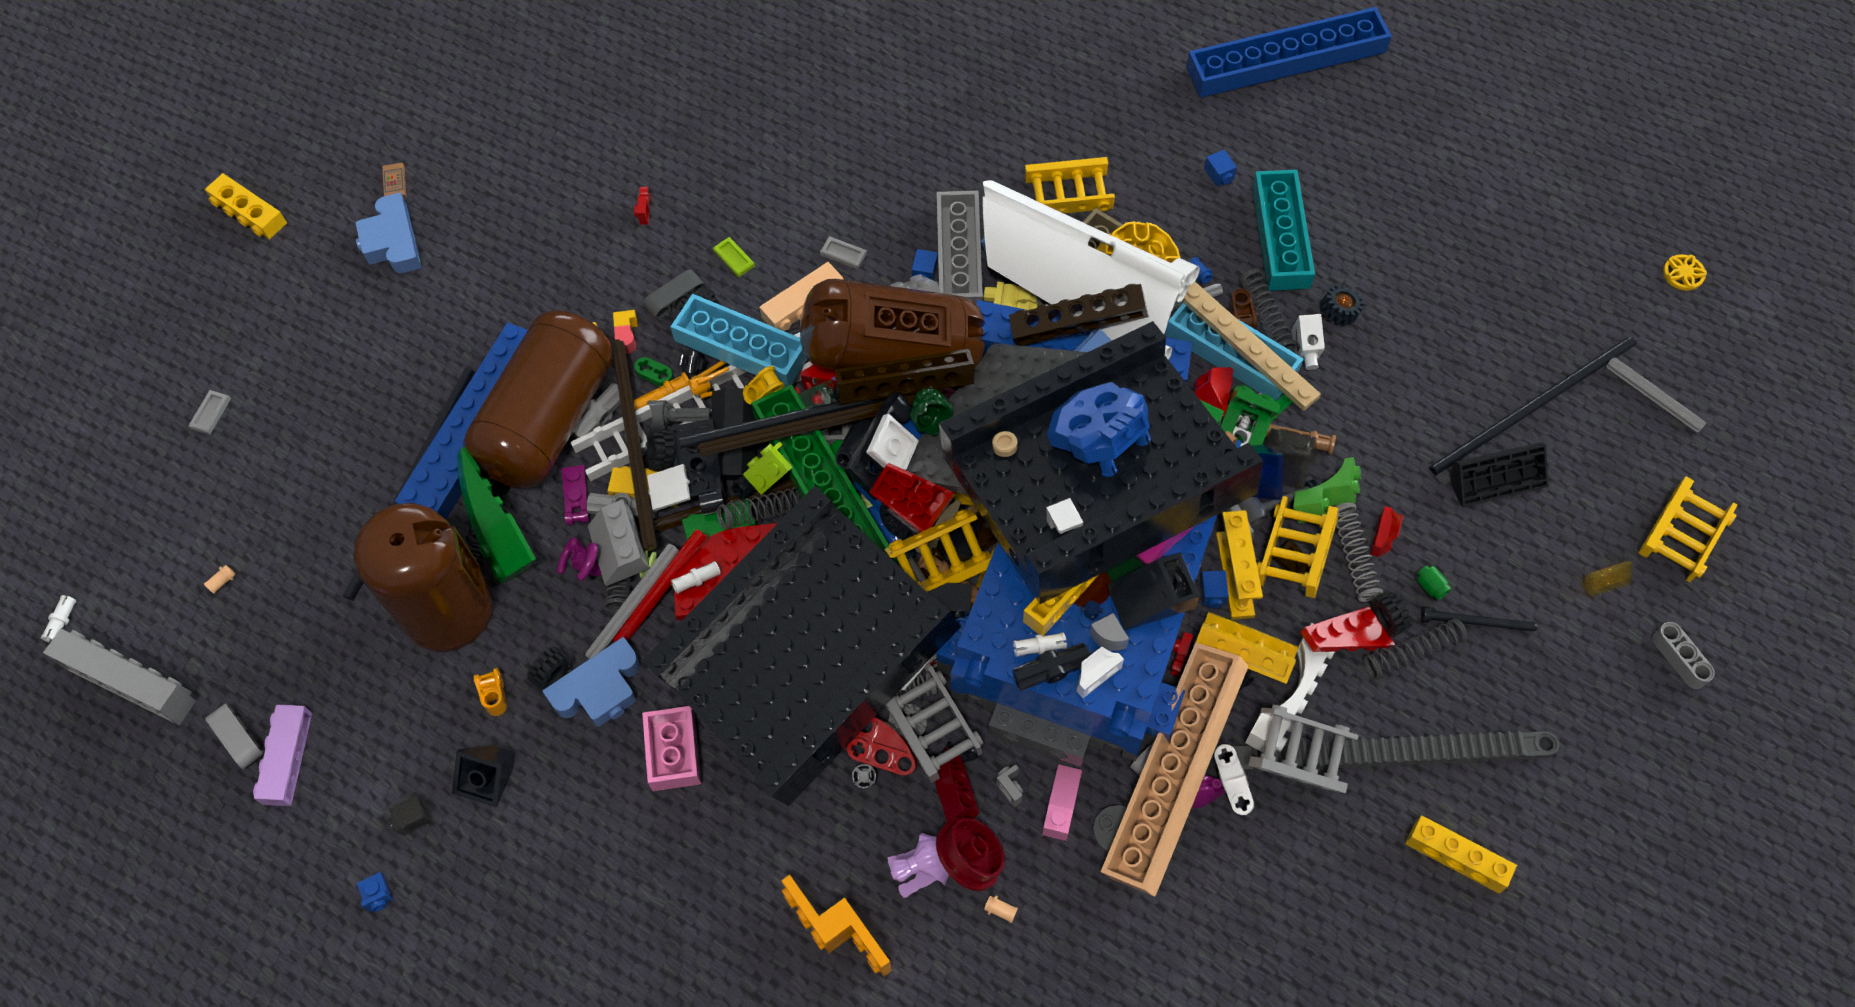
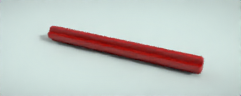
[613,529,707,642]

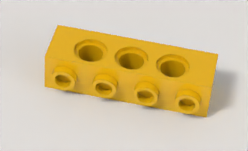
[205,173,287,240]
[1023,574,1100,636]
[1405,815,1517,894]

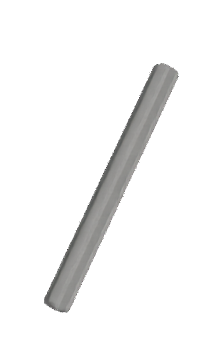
[585,544,679,659]

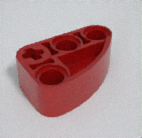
[847,716,919,775]

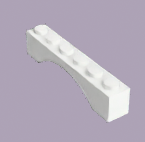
[1245,623,1335,753]

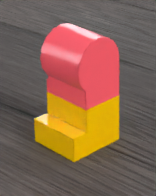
[613,310,638,354]

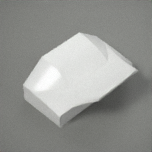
[1076,647,1124,698]

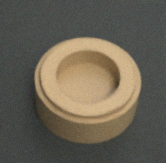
[992,431,1018,457]

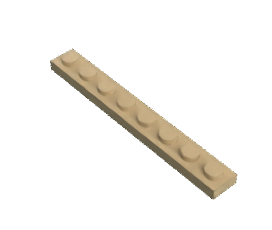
[1182,282,1321,411]

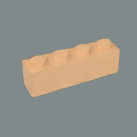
[759,262,844,331]

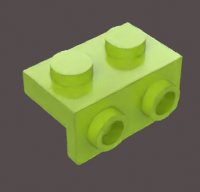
[743,442,792,495]

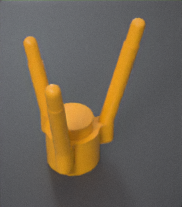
[688,361,729,399]

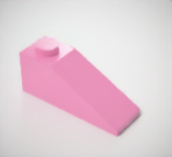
[1042,764,1082,841]

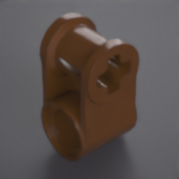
[1229,289,1257,329]

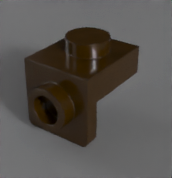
[1273,540,1311,574]

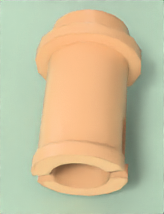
[204,565,236,594]
[984,895,1018,923]

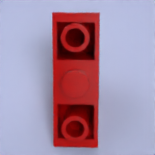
[1194,367,1233,417]

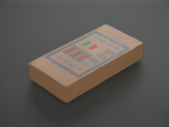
[382,163,407,199]

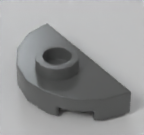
[1093,805,1127,853]

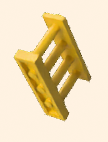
[1025,157,1115,214]
[1638,477,1737,582]
[1257,496,1338,598]
[884,509,992,592]
[1215,510,1263,620]
[1196,612,1299,684]

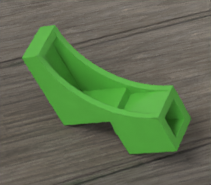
[1294,457,1361,524]

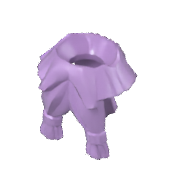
[888,833,949,898]

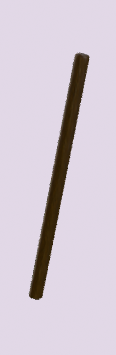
[611,339,657,551]
[698,389,942,456]
[638,474,848,534]

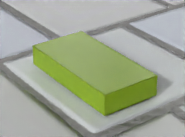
[713,237,755,278]

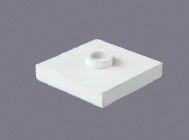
[866,414,919,470]

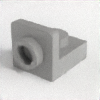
[996,764,1023,807]

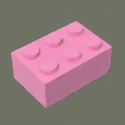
[642,706,701,791]

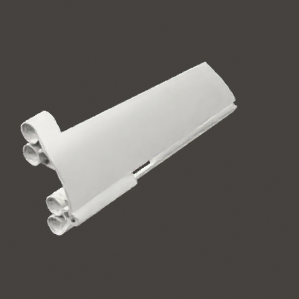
[983,180,1200,360]

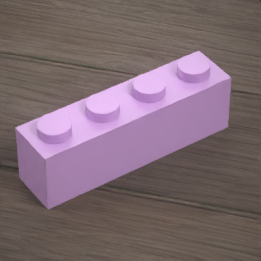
[253,705,312,806]

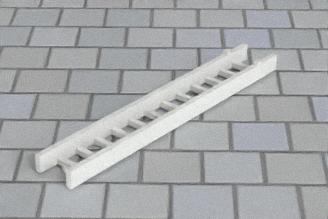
[571,332,813,481]

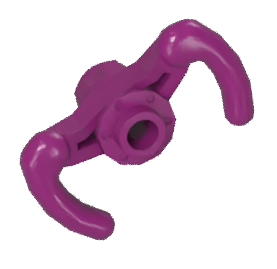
[557,537,601,581]

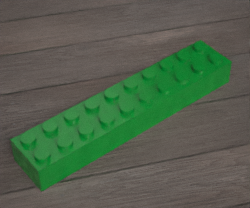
[751,384,897,564]

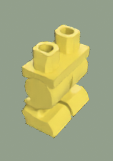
[984,282,1038,310]

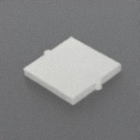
[647,464,691,511]

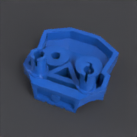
[1047,382,1151,477]

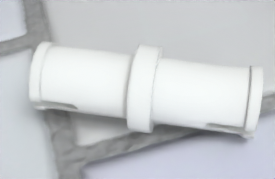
[671,561,721,594]
[41,595,76,642]
[1013,632,1067,657]

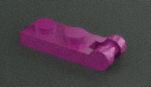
[562,465,590,525]

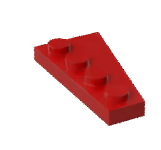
[1300,606,1395,652]

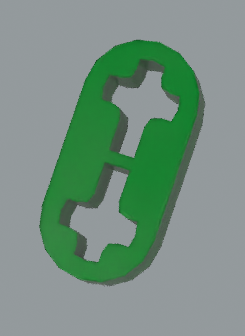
[634,357,674,387]

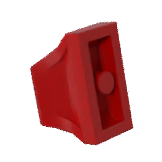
[1370,506,1403,557]

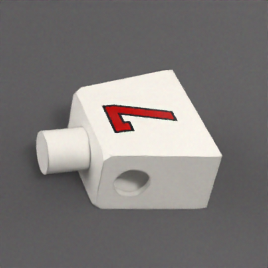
[1291,314,1325,370]

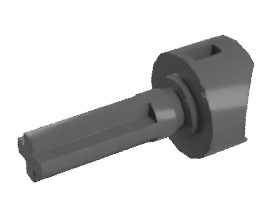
[647,400,711,430]

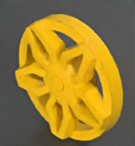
[1663,254,1706,291]

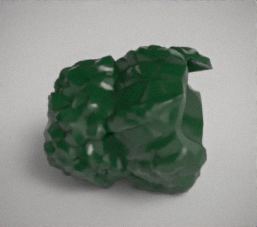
[910,388,953,436]

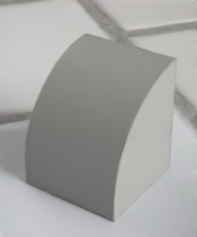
[1089,613,1129,651]

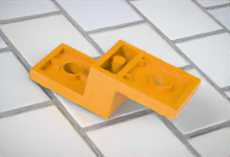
[781,875,892,977]

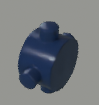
[1081,600,1103,621]

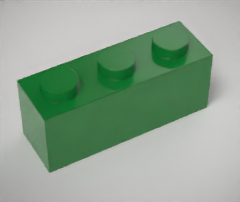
[682,500,756,540]

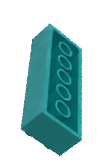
[1252,170,1315,291]

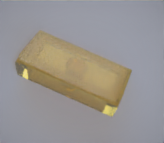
[1581,561,1632,597]

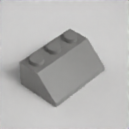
[588,499,649,586]

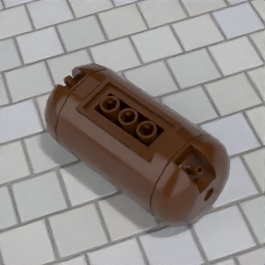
[800,279,985,371]
[463,310,613,489]
[353,503,493,652]

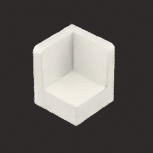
[1046,498,1083,534]

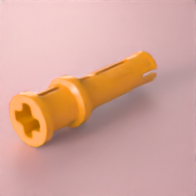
[633,372,689,411]

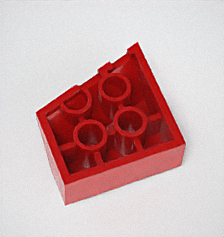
[869,463,957,532]

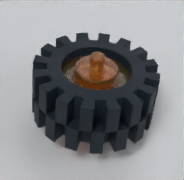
[1320,285,1364,326]

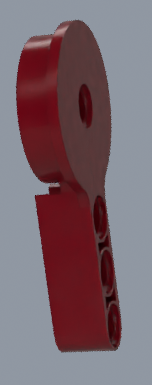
[935,747,1005,891]

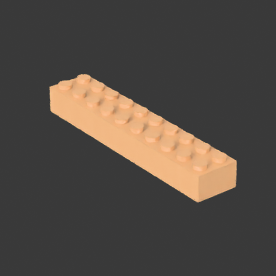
[1101,642,1248,897]

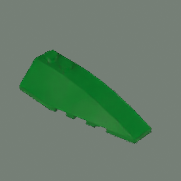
[457,447,536,584]

